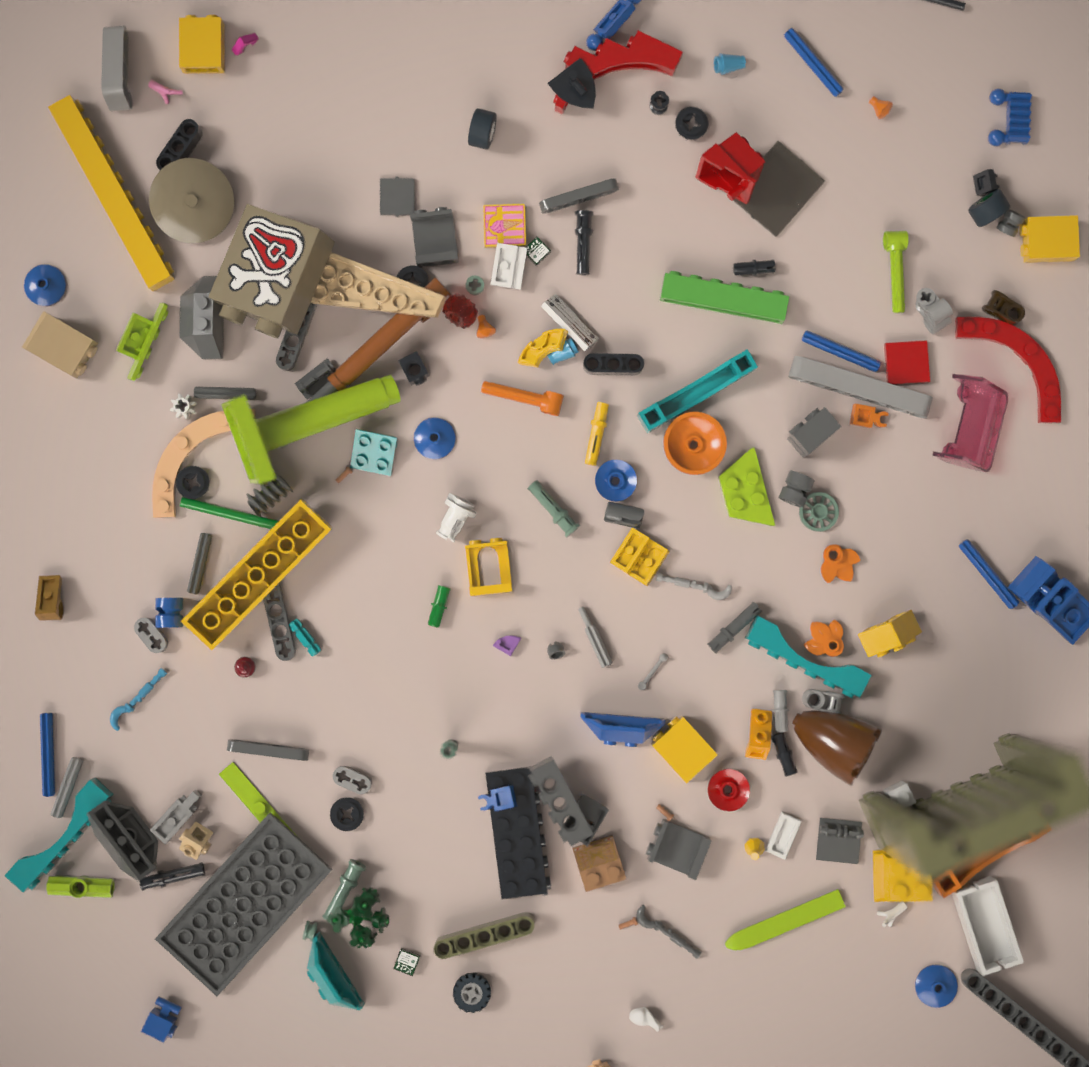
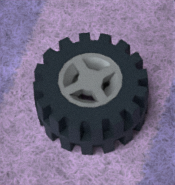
[453,972,491,1013]

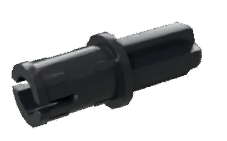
[733,259,775,276]

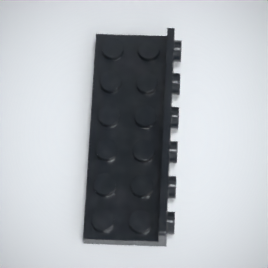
[485,766,551,899]

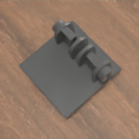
[816,818,864,864]

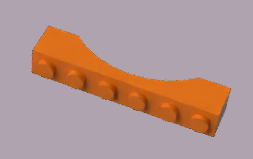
[932,828,1052,898]

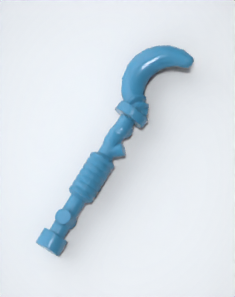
[110,668,167,731]

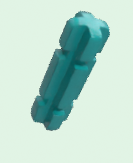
[289,618,321,657]

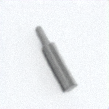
[578,607,613,668]

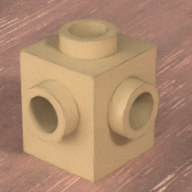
[179,821,214,860]

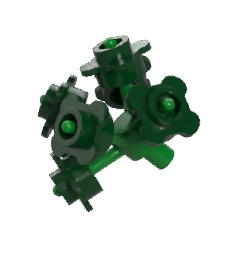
[327,887,390,948]

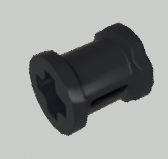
[649,91,669,115]

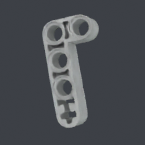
[101,26,132,111]

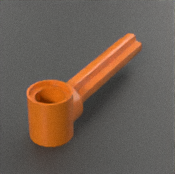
[481,381,564,416]

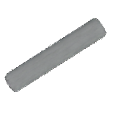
[51,757,83,818]

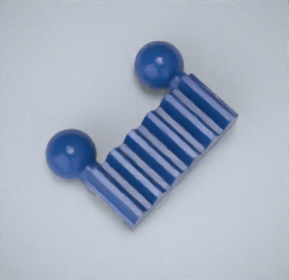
[988,88,1032,146]

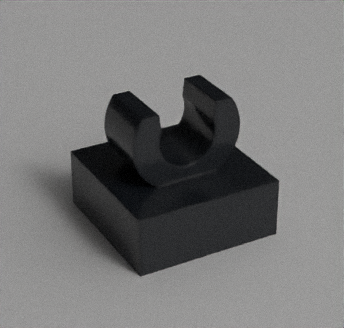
[973,169,1000,196]

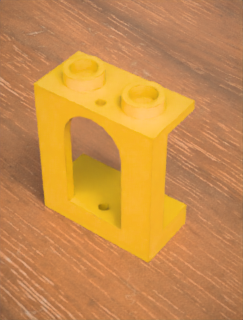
[465,537,512,596]

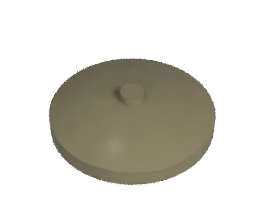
[149,158,234,243]

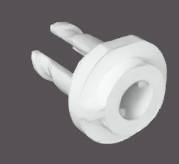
[436,493,477,542]

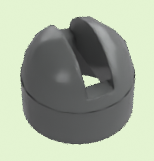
[547,641,565,660]

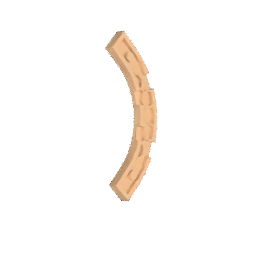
[152,409,256,518]

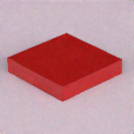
[884,340,930,385]

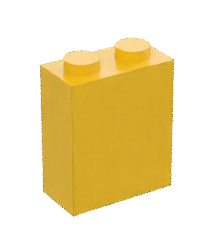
[179,15,225,74]
[1019,215,1080,263]
[651,716,718,784]

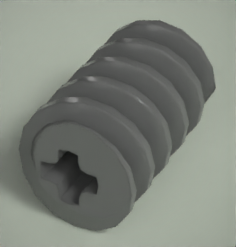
[246,473,293,517]

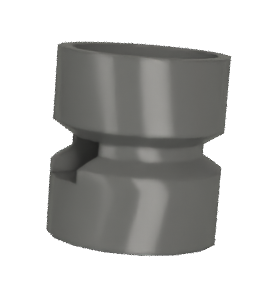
[778,470,815,508]

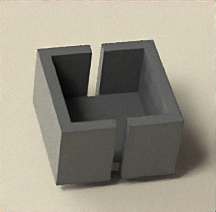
[787,407,842,457]

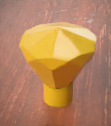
[745,838,765,860]

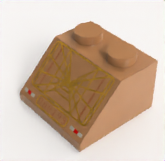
[572,835,626,892]

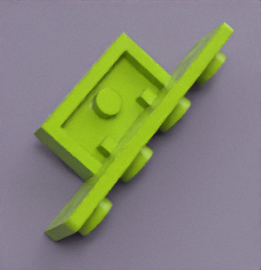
[116,303,169,381]

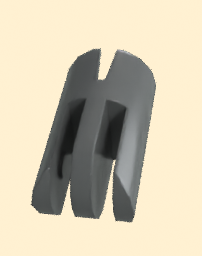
[604,502,644,529]

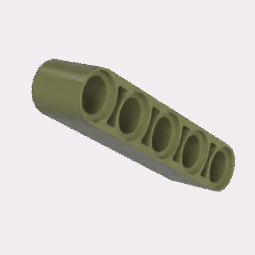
[433,912,535,959]

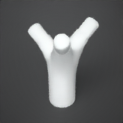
[877,902,908,927]

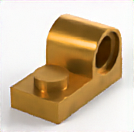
[35,575,64,621]

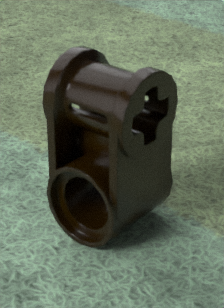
[982,290,1025,326]

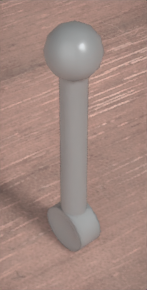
[638,653,668,690]

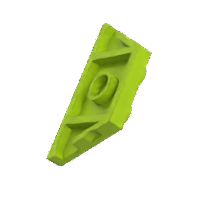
[718,447,775,526]

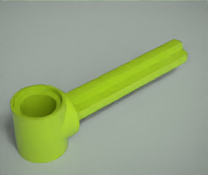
[883,231,908,313]

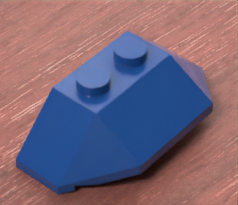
[580,712,666,747]

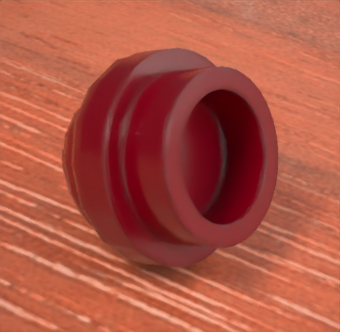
[234,657,256,678]

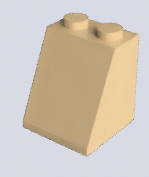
[22,311,98,379]

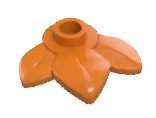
[821,544,860,583]
[804,620,844,657]

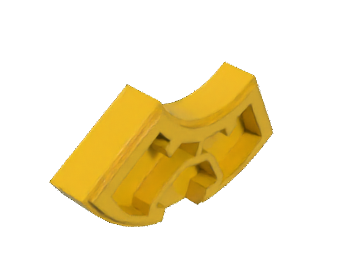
[518,329,568,368]

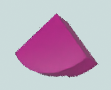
[231,33,259,56]

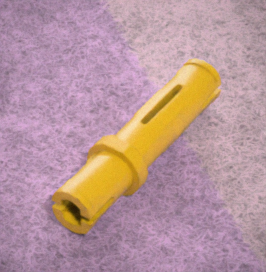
[584,402,609,466]

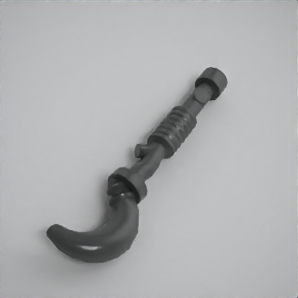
[636,905,702,959]

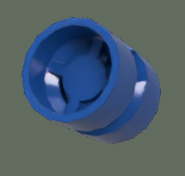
[155,598,183,628]

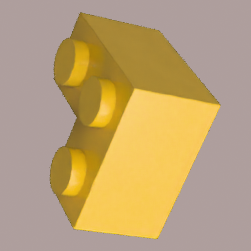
[858,609,922,657]

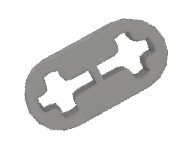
[134,618,168,653]
[333,766,372,794]

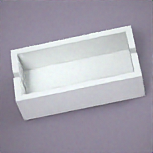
[952,876,1024,976]

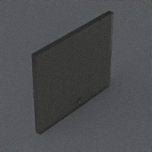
[733,141,825,237]

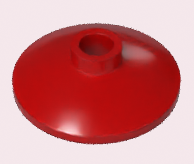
[707,769,750,812]

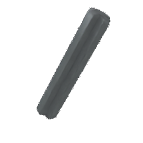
[194,387,256,400]
[187,533,212,594]

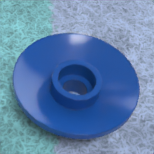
[24,264,66,306]
[414,418,456,459]
[595,460,637,502]
[915,965,958,1008]

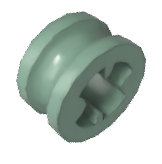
[466,275,484,295]
[303,920,318,942]

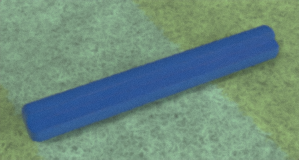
[784,28,843,97]
[802,331,881,372]
[959,539,1019,609]
[40,713,55,797]

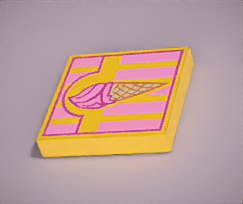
[483,204,526,248]

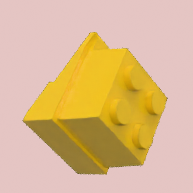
[872,850,933,902]

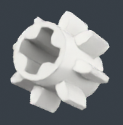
[170,394,197,420]

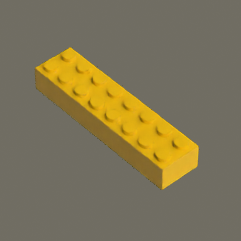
[181,498,332,650]

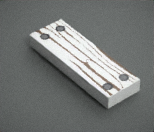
[541,294,599,351]

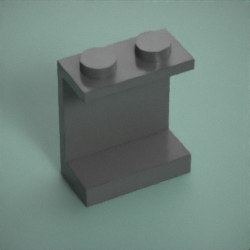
[410,207,459,268]
[646,819,712,880]

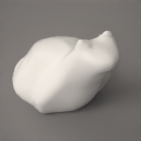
[629,1007,663,1032]

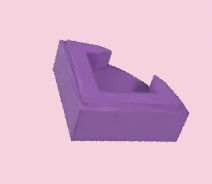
[493,635,521,656]

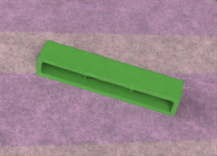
[659,271,789,324]

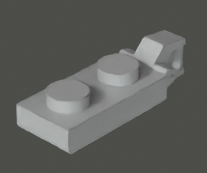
[150,790,202,844]

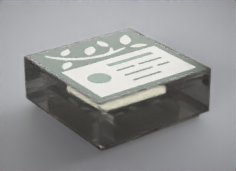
[526,236,551,267]
[393,948,421,977]

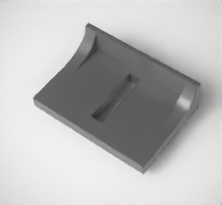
[564,793,609,847]

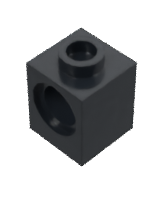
[398,351,430,386]

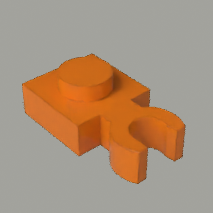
[850,404,889,428]

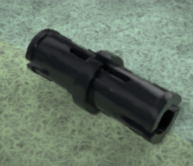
[771,732,798,777]

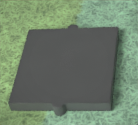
[380,176,414,217]

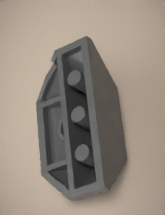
[179,276,224,360]
[87,801,158,882]

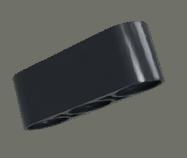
[156,119,202,170]
[583,353,644,376]

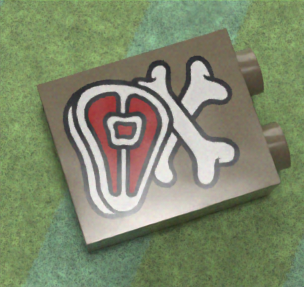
[208,204,335,339]

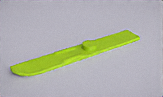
[219,762,298,837]
[725,889,846,950]

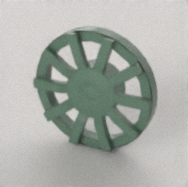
[799,492,839,532]

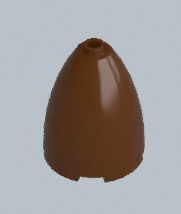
[792,710,882,786]

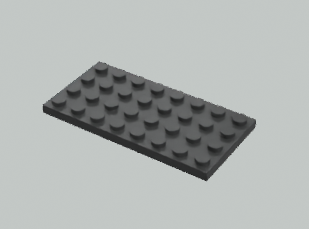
[155,812,332,997]

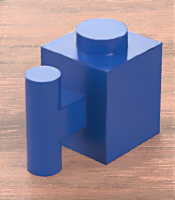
[141,996,182,1043]

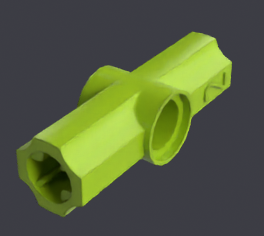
[46,875,115,898]

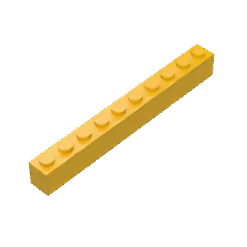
[48,95,175,292]

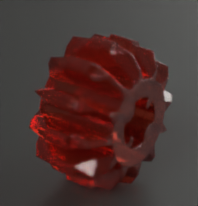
[442,293,479,329]

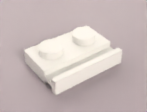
[491,243,527,290]

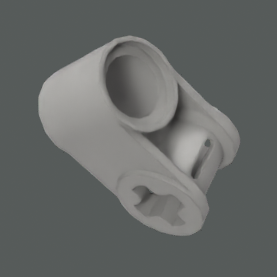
[802,689,845,714]

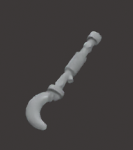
[656,573,732,600]

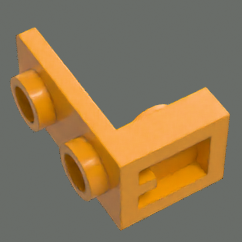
[745,709,772,760]

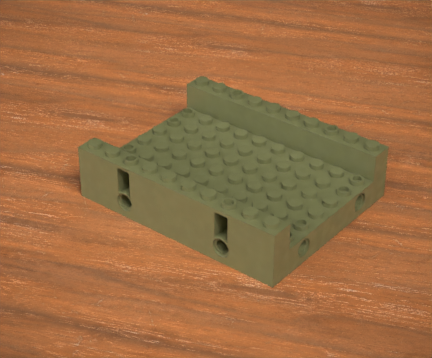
[858,733,1089,881]

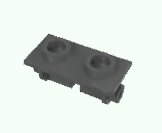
[294,358,336,400]

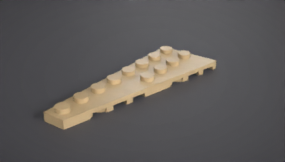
[310,252,446,318]

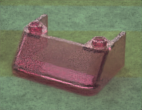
[932,374,1008,472]

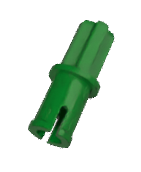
[428,585,451,628]

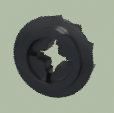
[675,107,708,140]
[396,265,429,288]
[176,466,210,499]
[330,797,364,831]

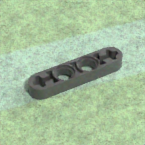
[539,178,619,214]
[276,304,317,371]
[263,583,296,661]
[227,739,309,761]

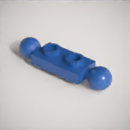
[586,0,642,51]

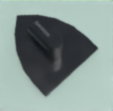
[547,58,596,109]

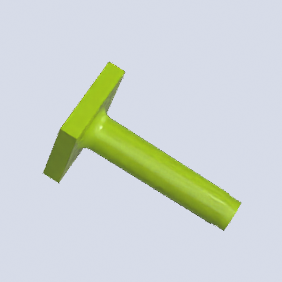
[221,375,401,484]

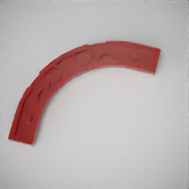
[955,317,1061,423]

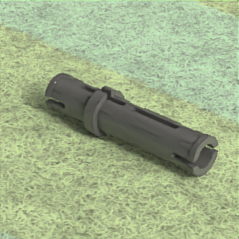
[707,602,762,654]

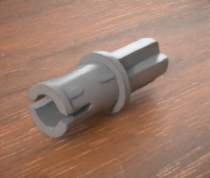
[772,690,789,732]

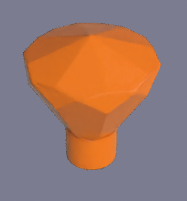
[869,96,893,119]
[476,315,496,338]

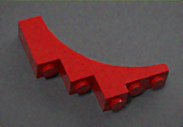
[553,30,683,114]

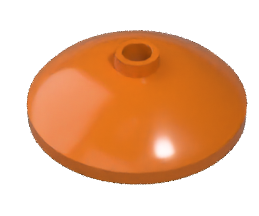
[663,412,727,475]

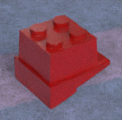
[695,132,765,204]

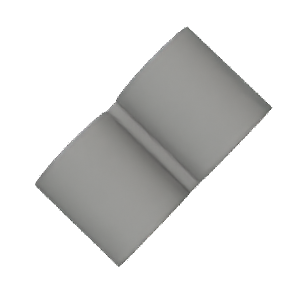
[916,288,953,334]

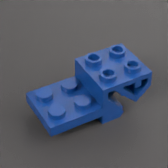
[1007,556,1089,645]

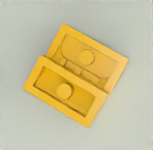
[610,528,670,587]

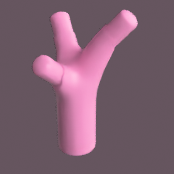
[148,80,183,104]

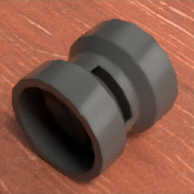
[996,209,1026,237]

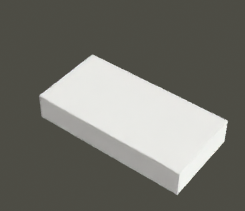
[765,812,802,860]

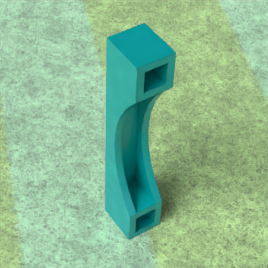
[637,349,758,434]
[745,616,872,699]
[4,777,114,892]

